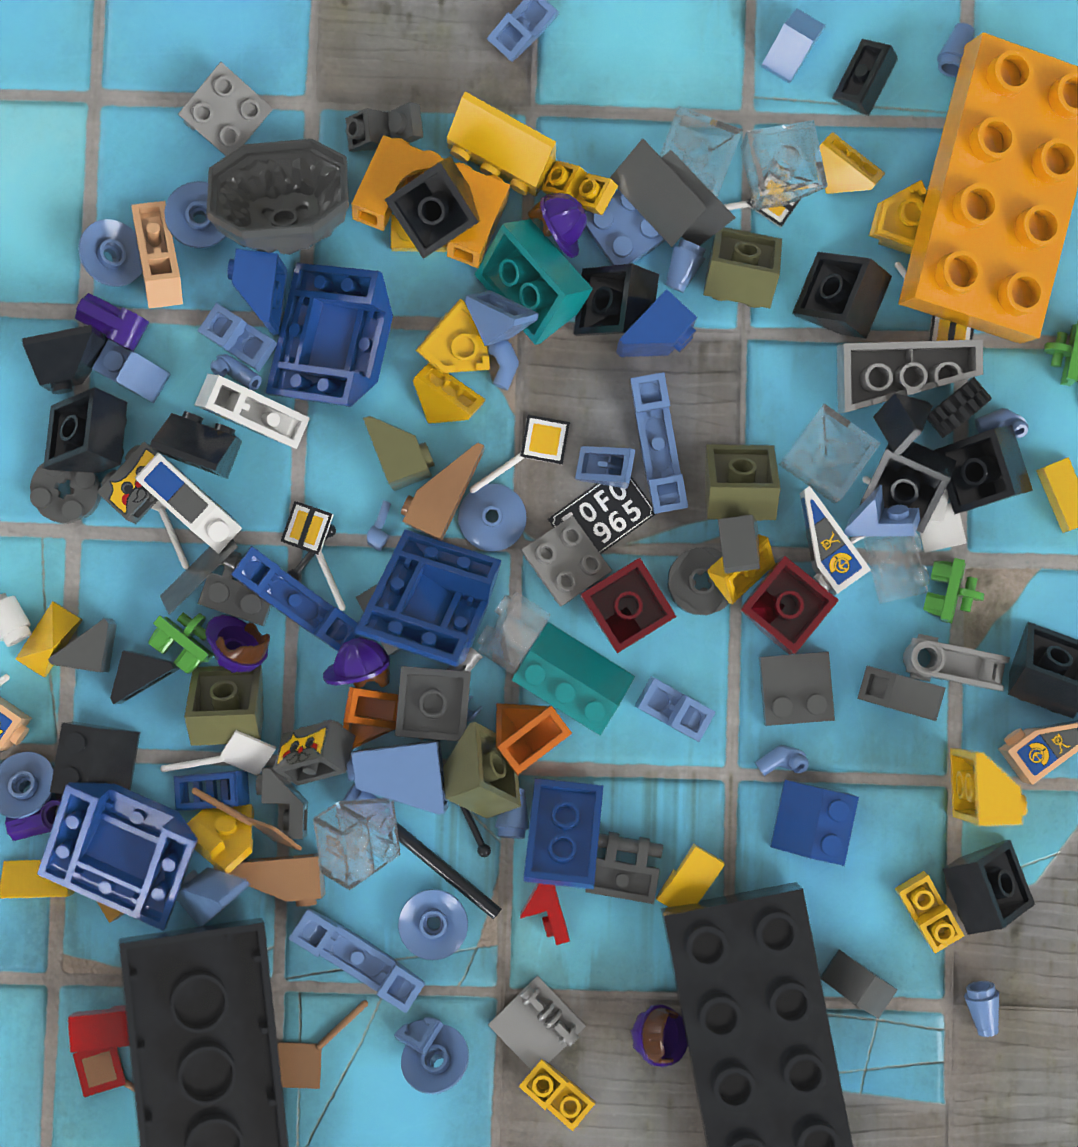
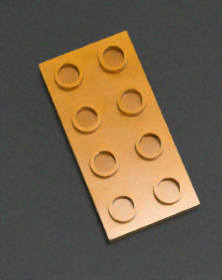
[898,32,1078,344]

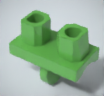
[1044,321,1078,386]
[923,558,985,624]
[148,612,214,674]

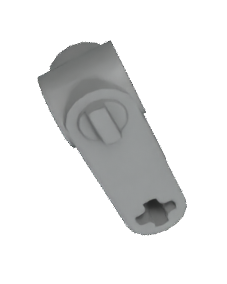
[903,634,1010,692]

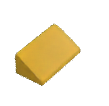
[1036,457,1078,533]
[707,534,775,604]
[0,860,74,898]

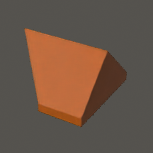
[343,687,399,749]
[496,703,572,775]

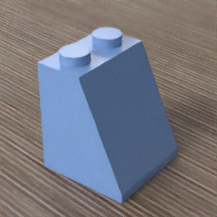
[347,740,448,814]

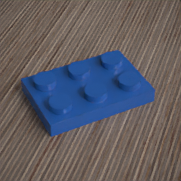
[523,778,604,889]

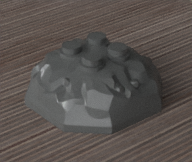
[206,139,349,255]

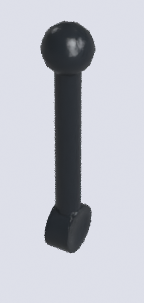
[287,524,336,581]
[460,806,491,858]

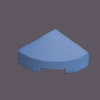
[394,1017,443,1055]

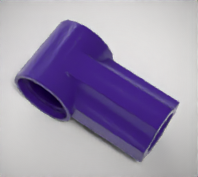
[75,293,149,352]
[5,797,62,841]

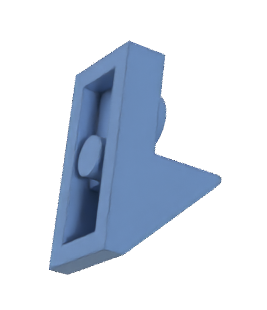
[92,339,170,403]
[844,485,920,536]

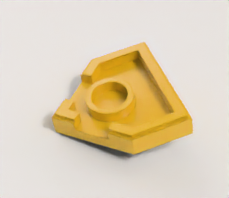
[869,180,927,254]
[415,299,490,373]
[187,804,254,874]

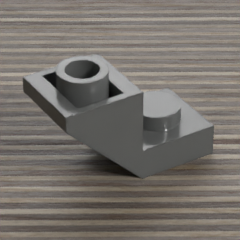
[346,102,423,152]
[857,666,946,721]
[256,766,308,839]

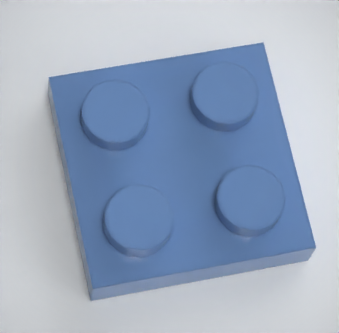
[585,190,665,265]

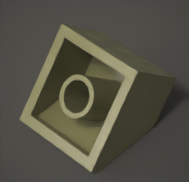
[703,227,782,309]
[363,416,435,491]
[705,444,780,521]
[184,665,264,746]
[443,722,521,819]

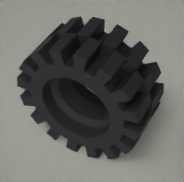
[927,377,992,438]

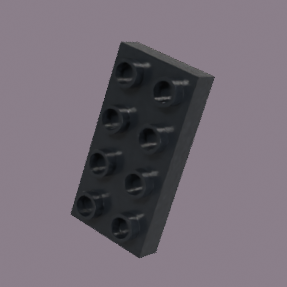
[661,882,853,1147]
[119,918,289,1147]

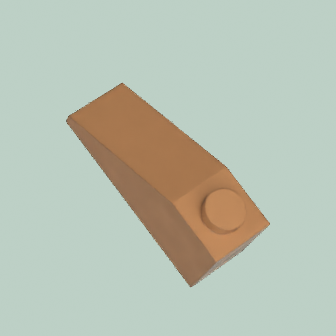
[400,443,485,541]
[213,853,325,907]

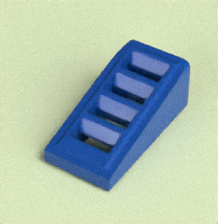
[174,770,250,811]

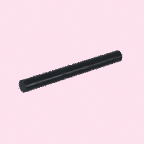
[387,821,502,919]

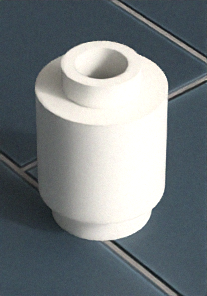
[0,593,32,647]

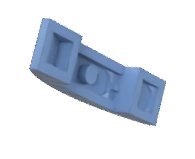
[630,372,688,514]
[288,908,425,1013]

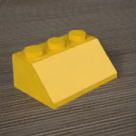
[447,92,556,197]
[950,748,1027,826]

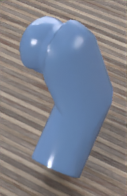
[488,340,519,390]
[210,354,262,391]
[975,408,1029,438]
[755,745,809,776]

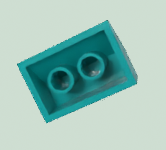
[474,219,593,345]
[512,622,635,736]

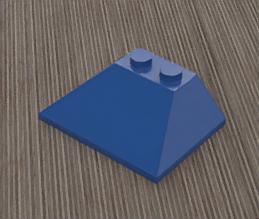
[265,263,393,407]
[355,529,502,667]
[37,782,198,931]

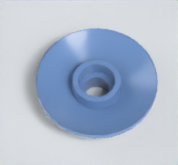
[165,181,226,248]
[78,219,142,287]
[458,484,526,552]
[0,751,54,819]
[398,889,468,960]
[401,1025,469,1094]

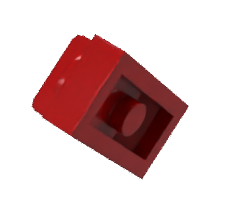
[520,883,570,945]

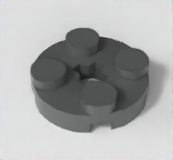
[30,463,101,524]
[667,547,729,616]

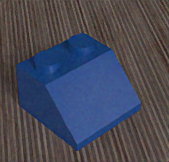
[228,249,288,336]
[616,289,698,357]
[770,779,859,866]

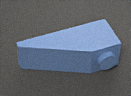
[176,867,250,927]

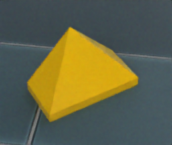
[818,132,885,194]
[413,363,486,424]
[15,601,83,677]

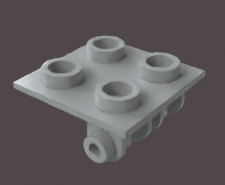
[178,62,273,156]
[520,516,612,607]
[488,975,586,1071]

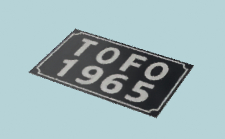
[548,477,656,554]

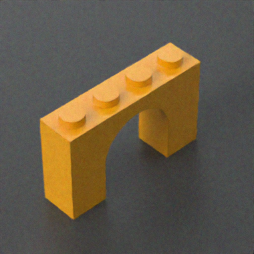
[351,135,510,268]

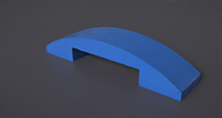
[230,546,358,651]

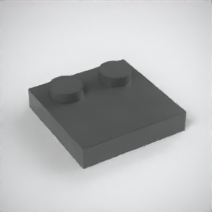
[759,652,835,726]
[395,666,471,741]

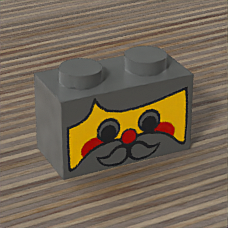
[97,442,158,524]
[273,720,355,786]

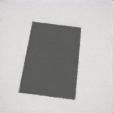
[610,138,707,247]
[661,150,736,246]
[160,539,238,615]

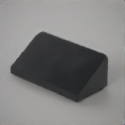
[832,39,898,116]

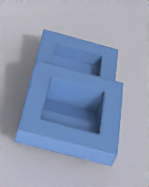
[486,0,559,62]
[197,303,277,372]
[635,676,716,742]

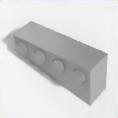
[837,339,983,414]

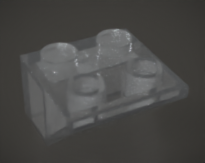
[313,798,401,891]

